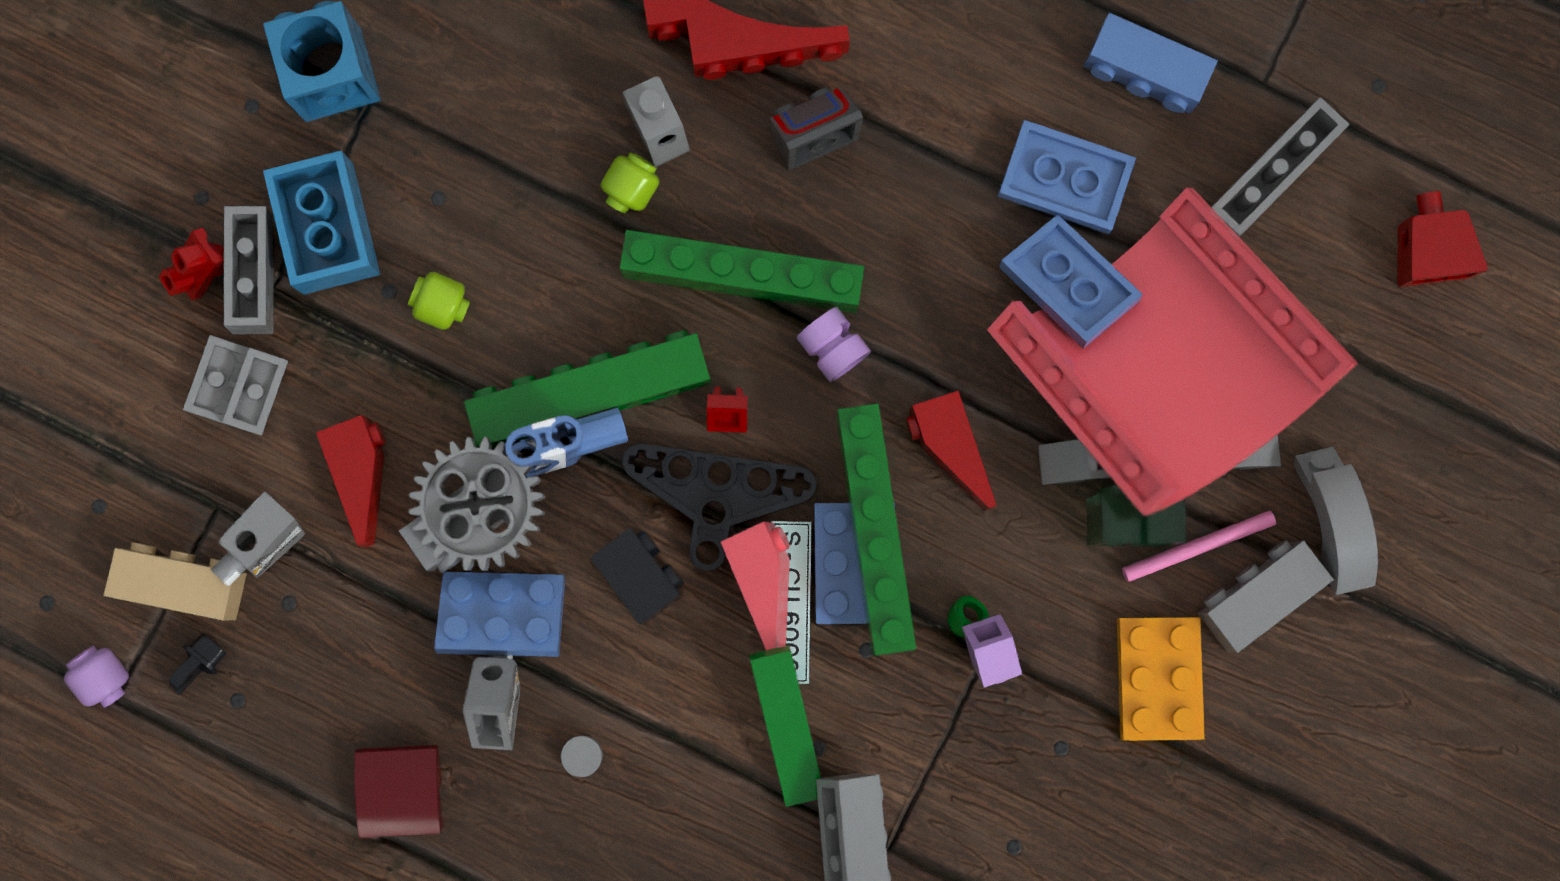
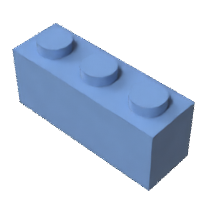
[1083,13,1218,114]

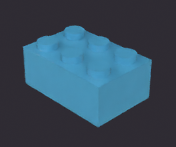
[263,150,381,295]

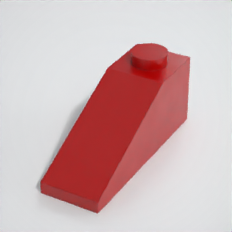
[905,391,997,510]
[316,415,386,547]

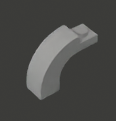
[1294,447,1378,595]

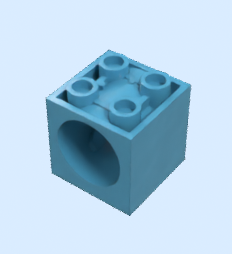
[263,1,381,122]

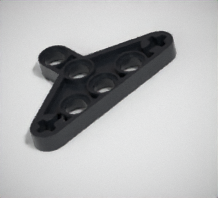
[622,444,817,571]

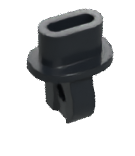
[169,633,227,696]

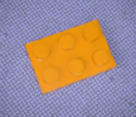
[1117,617,1205,741]

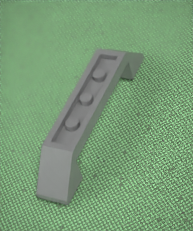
[1038,435,1281,485]

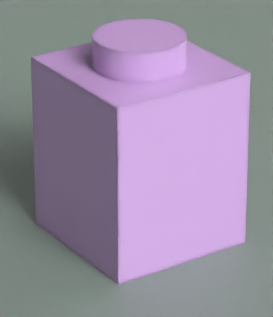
[962,614,1022,687]

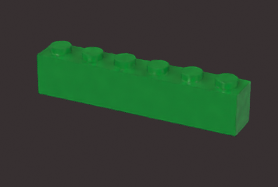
[620,230,865,314]
[464,330,712,448]
[835,403,916,656]

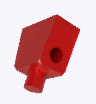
[1397,191,1488,287]

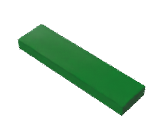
[749,645,821,807]

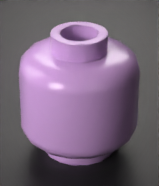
[64,645,129,708]

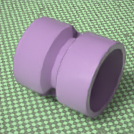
[796,307,871,383]

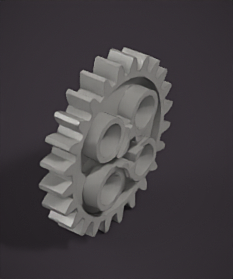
[409,437,545,571]

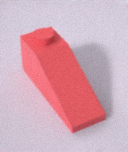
[721,522,790,650]

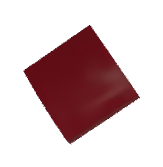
[354,745,443,838]

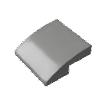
[183,335,288,436]

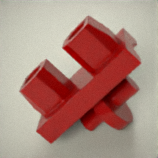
[159,228,224,301]

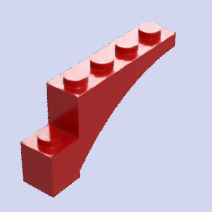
[643,0,850,80]

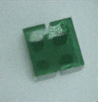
[1086,485,1186,546]

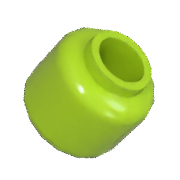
[601,152,659,214]
[407,272,470,330]

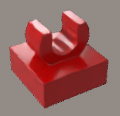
[707,386,748,433]

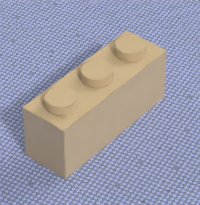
[104,542,247,621]

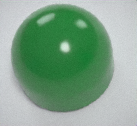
[947,596,989,638]

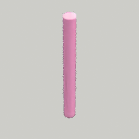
[1122,510,1276,582]

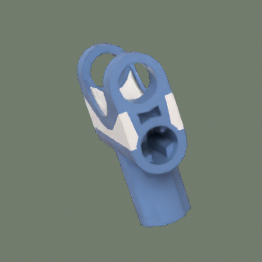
[505,407,628,477]

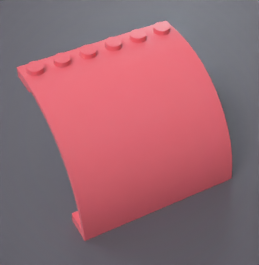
[987,187,1357,516]

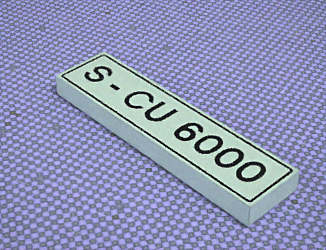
[771,521,811,684]

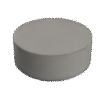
[561,735,603,777]

